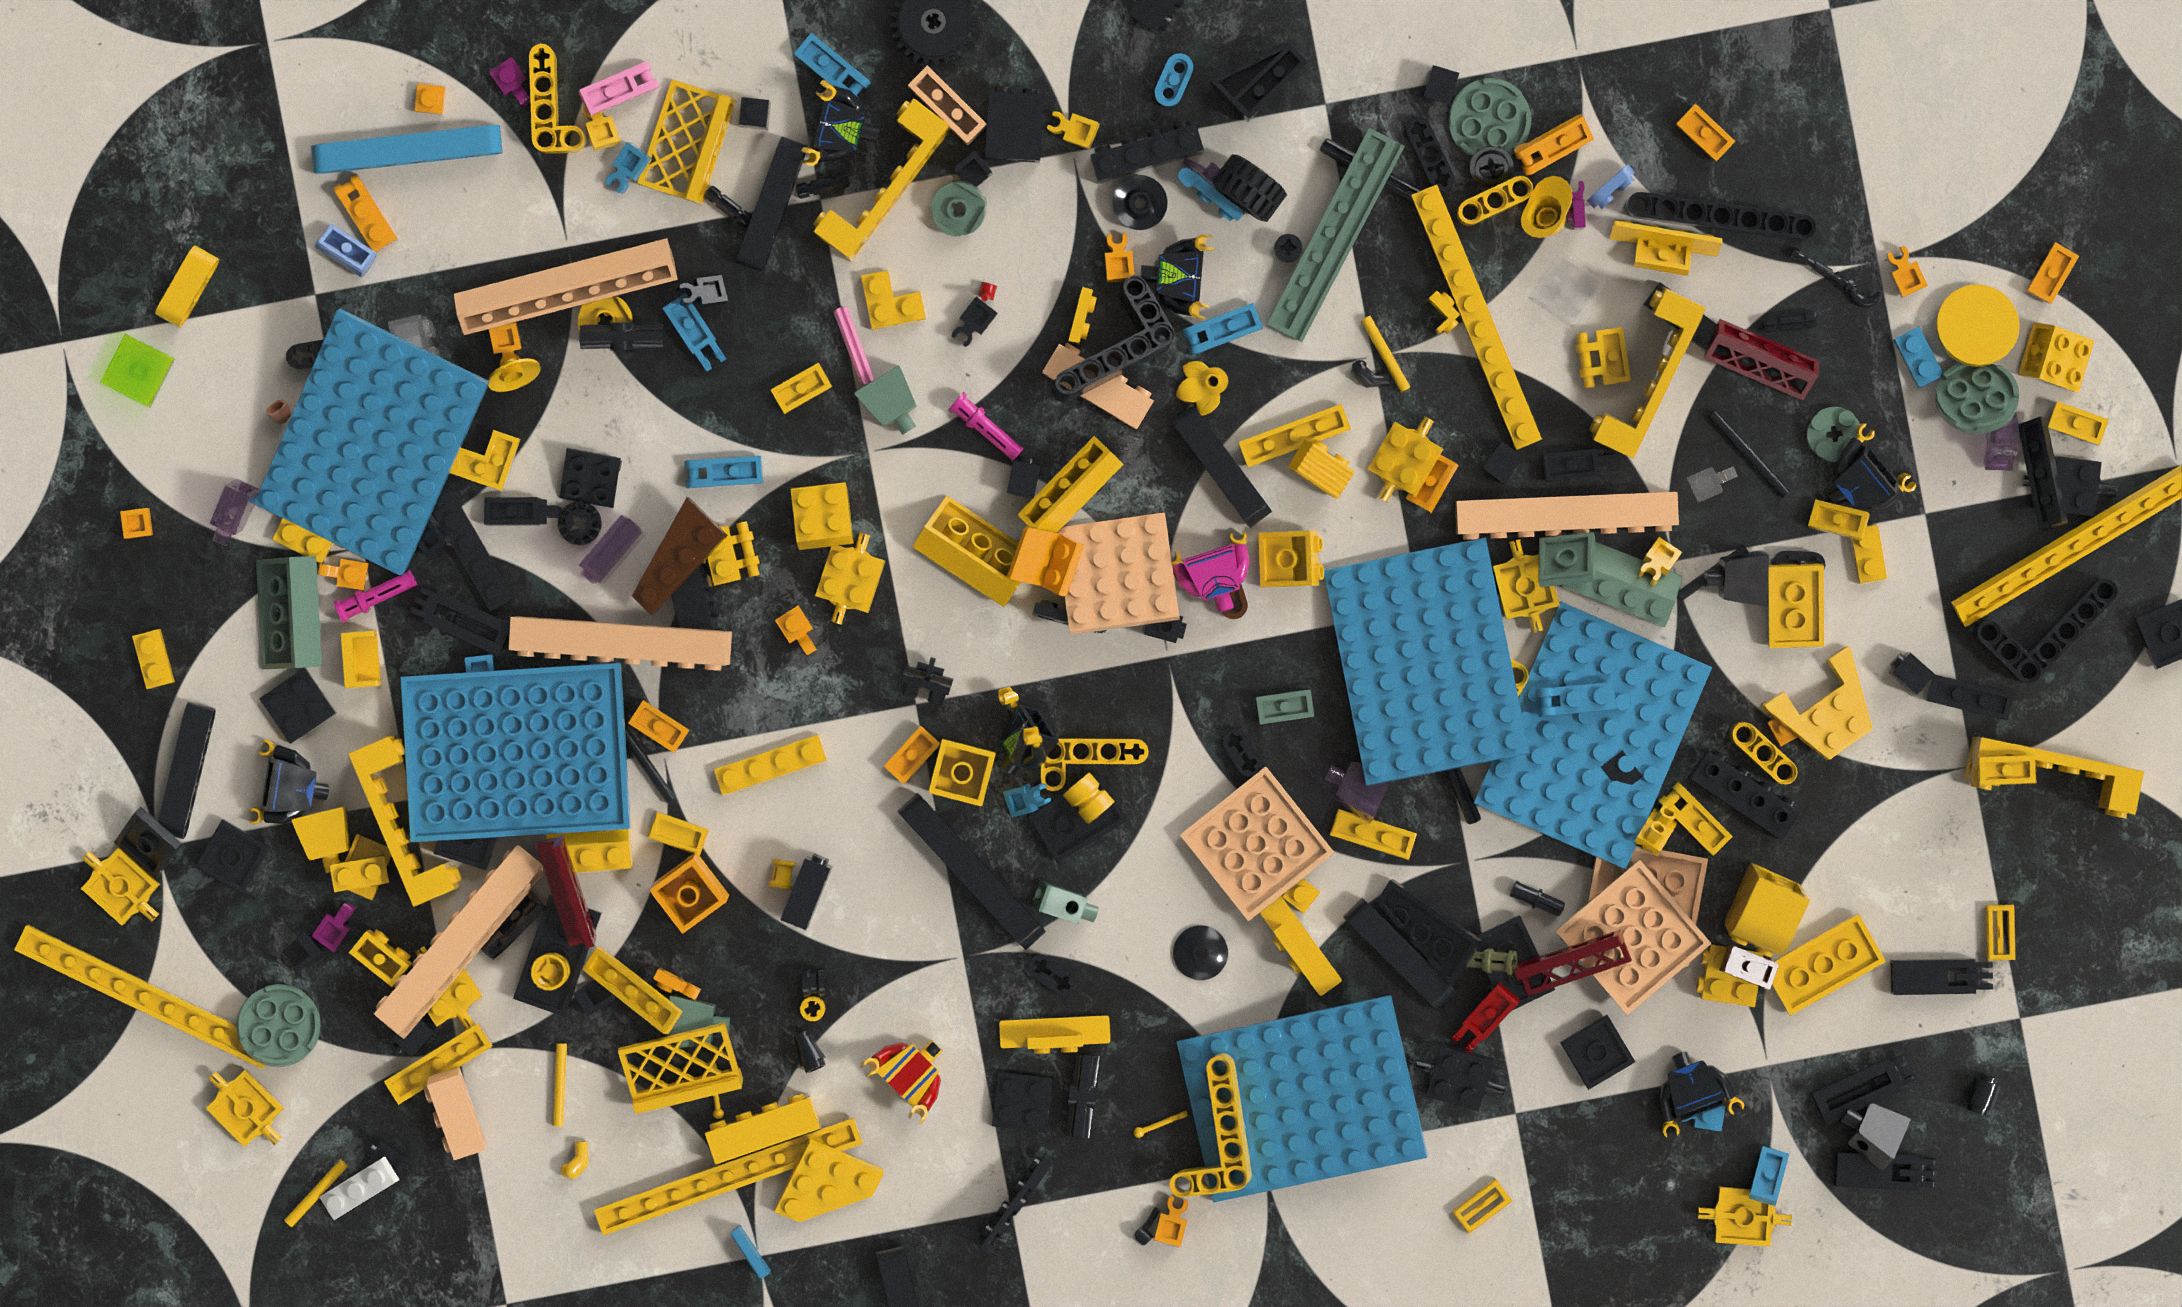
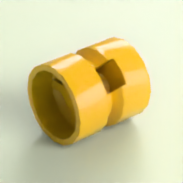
[1063,772,1115,824]
[531,952,570,990]

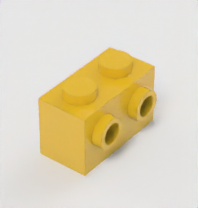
[349,929,413,987]

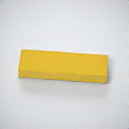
[1330,809,1417,860]

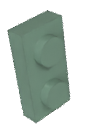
[1256,689,1314,724]

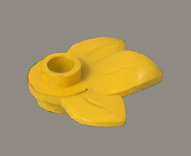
[1176,361,1228,416]

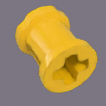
[768,859,796,890]

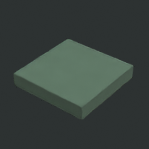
[1538,532,1595,587]

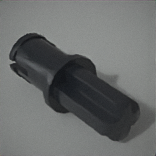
[1510,881,1565,917]

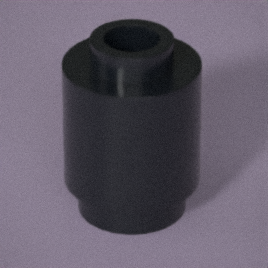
[1966,1073,2001,1116]

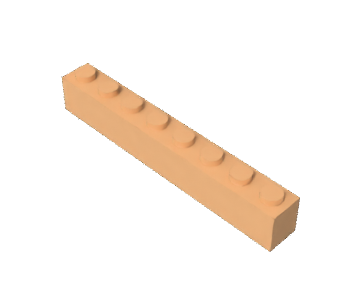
[454,238,678,335]
[1455,492,1679,540]
[509,616,732,670]
[374,845,545,1039]

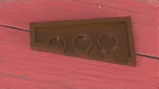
[632,497,728,615]

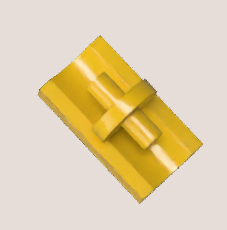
[1634,805,1678,856]

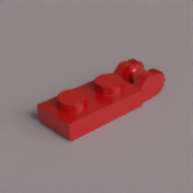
[1451,982,1520,1051]

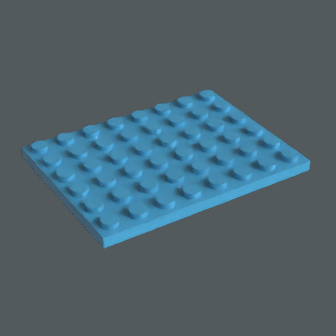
[254,309,489,576]
[1324,538,1530,786]
[1473,601,1712,869]
[401,663,631,842]
[1177,995,1428,1203]

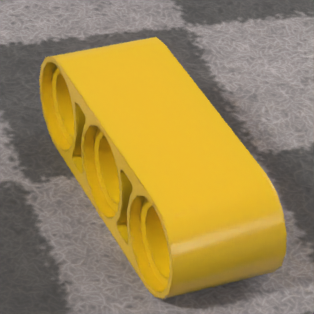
[1456,176,1533,226]
[155,245,219,328]
[1729,722,1798,785]

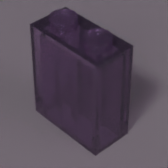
[579,514,647,584]

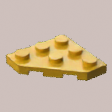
[774,1138,884,1222]

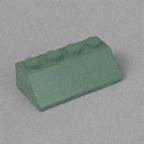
[1560,542,1682,627]
[256,556,322,670]

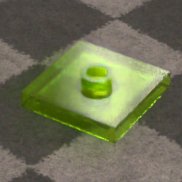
[100,333,175,408]

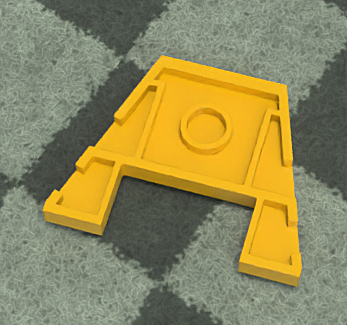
[1762,646,1873,760]

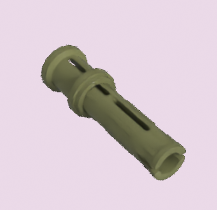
[1466,948,1517,976]

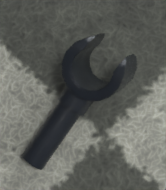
[1135,1207,1161,1245]

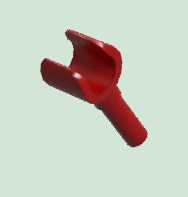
[978,282,997,301]

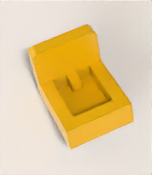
[1428,291,1460,335]

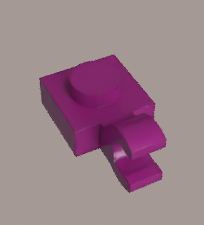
[489,57,531,107]
[1566,181,1586,230]
[311,901,356,952]

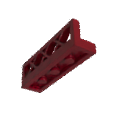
[1704,319,1819,400]
[536,835,597,949]
[1514,929,1632,996]

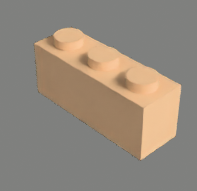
[908,66,987,146]
[424,1067,486,1160]

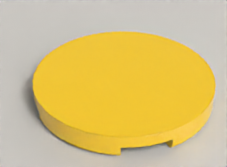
[1936,284,2019,367]

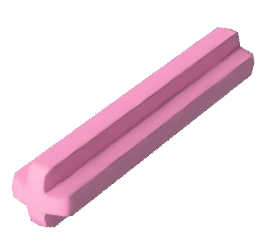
[834,306,874,386]

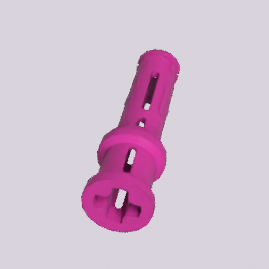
[948,392,1024,462]
[333,570,417,624]

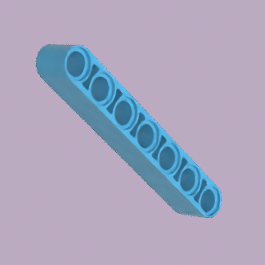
[311,125,503,174]

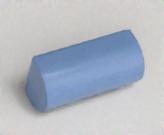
[315,223,377,278]

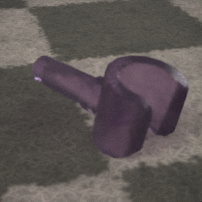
[1183,158,1220,181]

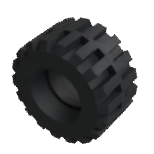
[1212,154,1287,222]

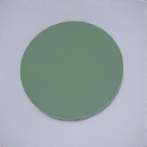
[1448,78,1531,161]
[1935,362,2019,434]
[237,984,321,1067]

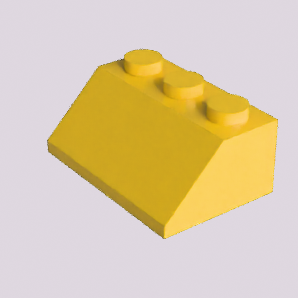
[546,829,633,873]

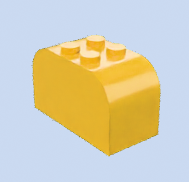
[1725,862,1811,957]

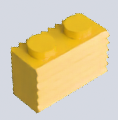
[1287,439,1355,499]

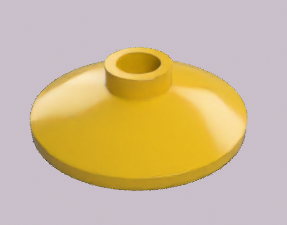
[487,358,541,392]

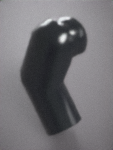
[1351,360,1389,388]

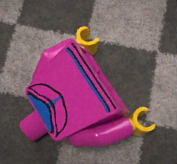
[1172,531,1250,612]

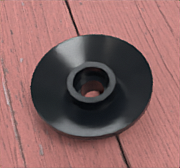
[1113,175,1168,230]
[1173,925,1228,980]

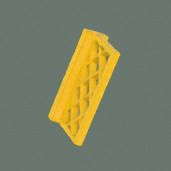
[637,79,737,205]
[618,1022,743,1114]

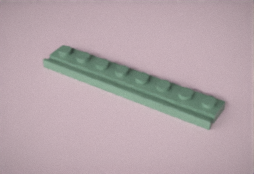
[1267,128,1405,342]

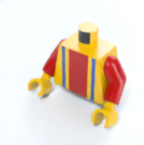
[859,1039,943,1125]

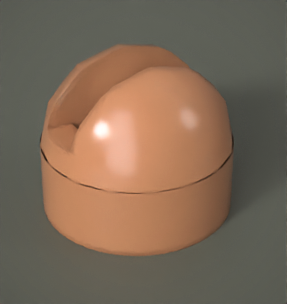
[266,400,291,424]

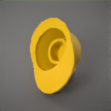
[1521,176,1573,238]

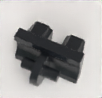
[901,657,953,706]

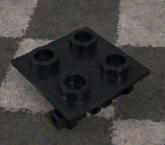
[559,448,622,508]

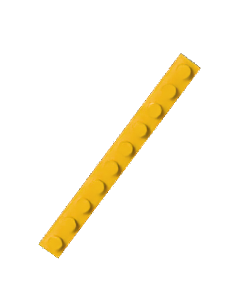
[1411,185,1542,450]
[1951,465,2182,627]
[14,925,266,1069]
[594,1117,863,1236]

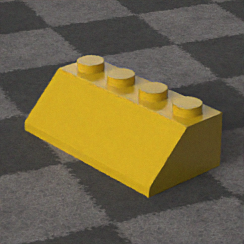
[912,496,1021,607]

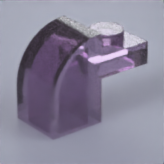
[1984,413,2019,470]

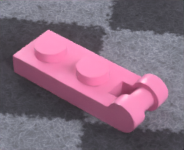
[578,61,660,117]

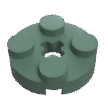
[931,180,987,237]
[1806,407,1860,462]

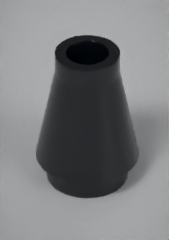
[794,1030,826,1074]

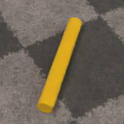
[1361,316,1410,393]
[553,1043,567,1126]
[284,1159,348,1227]

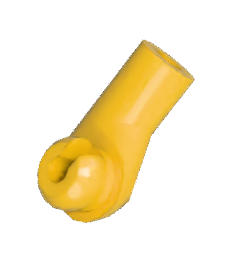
[561,1141,589,1179]

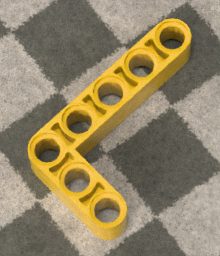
[1169,1053,1252,1197]

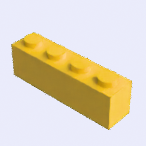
[1017,436,1124,533]
[705,1093,821,1165]

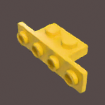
[1609,221,1722,276]
[1260,896,1342,996]
[999,1015,1110,1054]

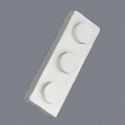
[319,1156,399,1220]

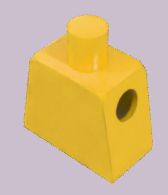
[292,806,350,873]

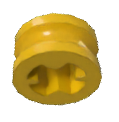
[800,996,825,1021]

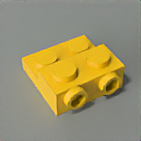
[1258,530,1324,588]
[1696,944,1764,1007]

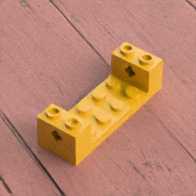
[813,99,950,262]
[1589,287,1706,459]
[348,735,462,907]
[1964,736,2144,818]

